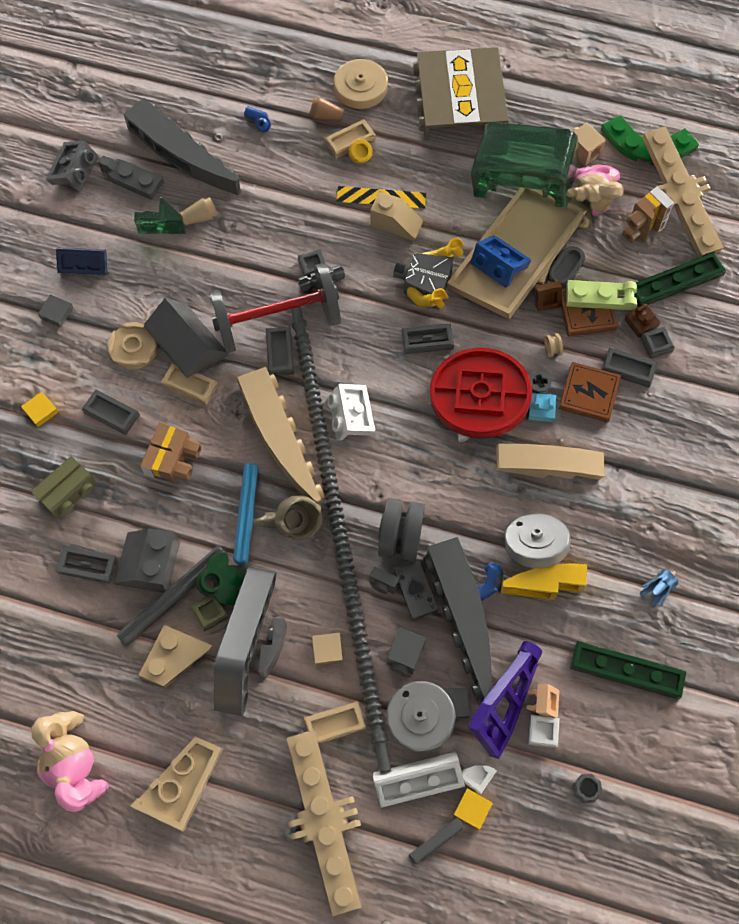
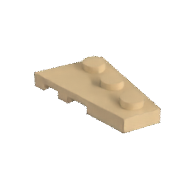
[130,736,223,832]

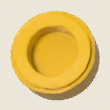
[348,139,373,164]

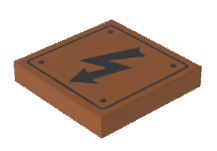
[561,289,618,336]
[559,362,621,422]

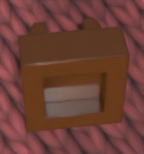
[535,281,562,311]
[624,304,661,338]

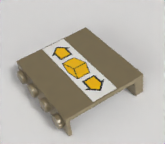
[413,47,509,140]

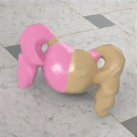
[566,165,624,216]
[31,711,109,812]

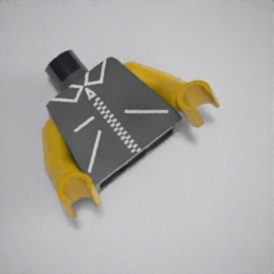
[393,237,464,309]

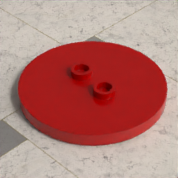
[430,348,532,438]

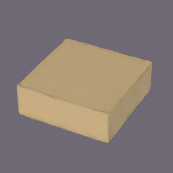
[312,633,343,665]

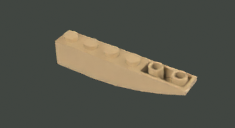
[237,367,325,509]

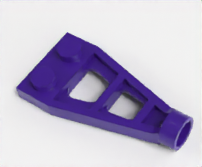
[468,641,543,759]

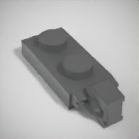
[98,156,164,200]

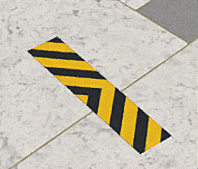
[336,186,426,209]

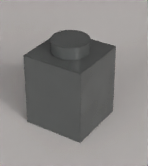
[387,628,426,675]

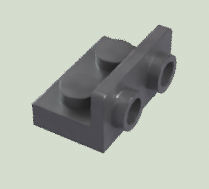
[46,140,98,192]

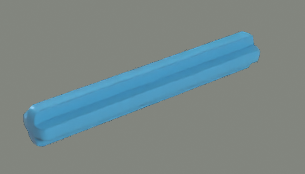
[233,463,259,565]

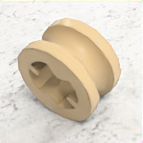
[544,333,563,357]

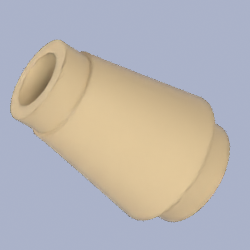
[180,197,218,226]

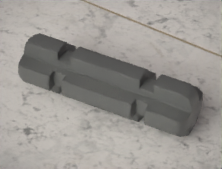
[298,265,345,292]

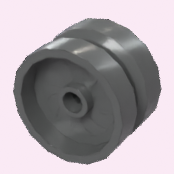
[378,498,425,562]

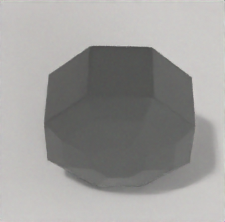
[573,774,602,803]

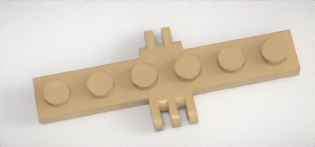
[642,126,724,258]
[287,730,362,916]

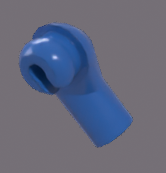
[244,106,271,133]
[478,563,504,601]

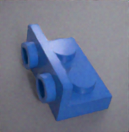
[471,235,531,288]

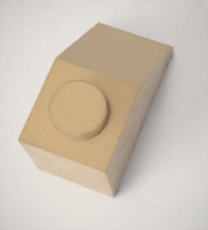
[370,191,423,241]

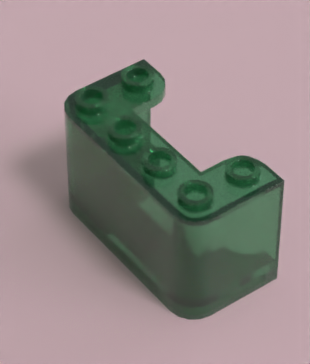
[471,121,579,208]

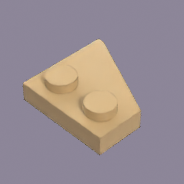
[139,625,213,688]

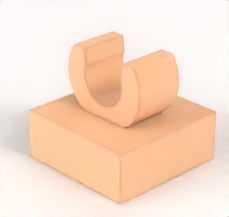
[527,684,559,718]

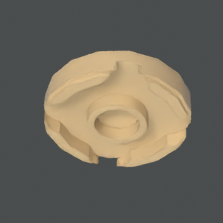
[107,322,158,370]

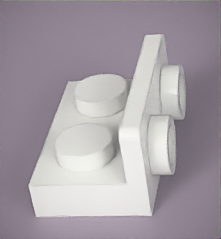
[328,384,375,441]

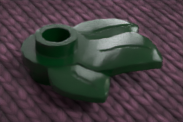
[196,552,247,605]

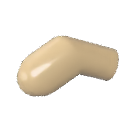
[569,198,592,230]

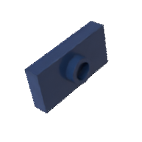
[56,247,108,275]

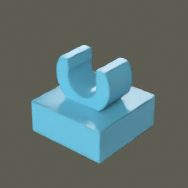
[528,393,556,422]

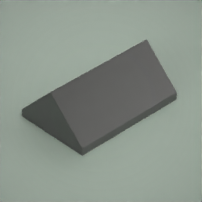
[144,298,229,378]

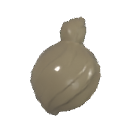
[255,496,322,540]

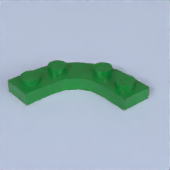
[601,115,699,165]

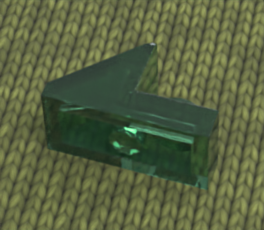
[134,197,186,234]

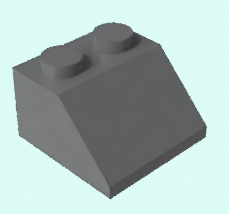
[114,528,180,593]

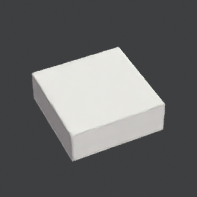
[528,715,560,748]

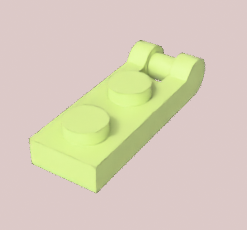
[566,280,637,310]

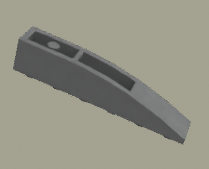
[123,98,241,195]
[423,537,492,703]

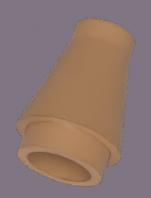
[309,96,344,122]

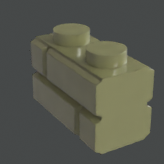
[31,456,97,519]

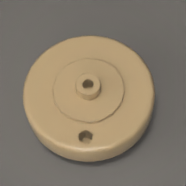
[334,59,388,109]

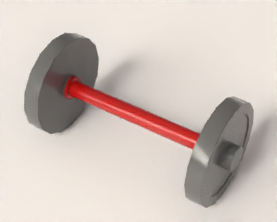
[210,263,341,353]

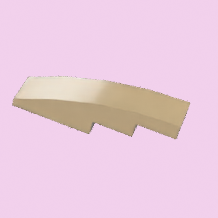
[497,444,605,480]

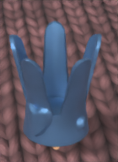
[640,569,679,607]

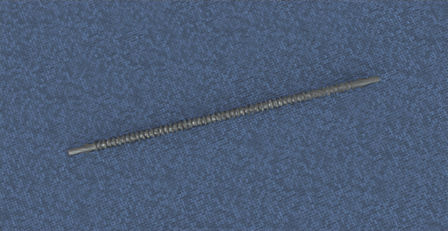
[291,307,391,772]

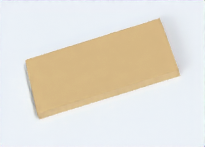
[447,183,586,320]

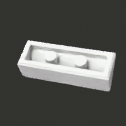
[373,752,465,808]

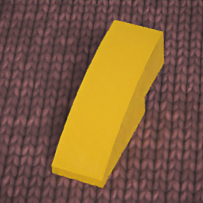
[500,563,587,600]

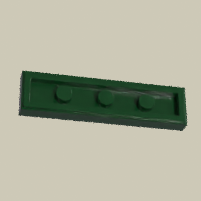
[634,252,726,307]
[570,641,687,700]

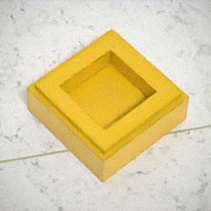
[21,391,58,427]
[453,788,493,830]

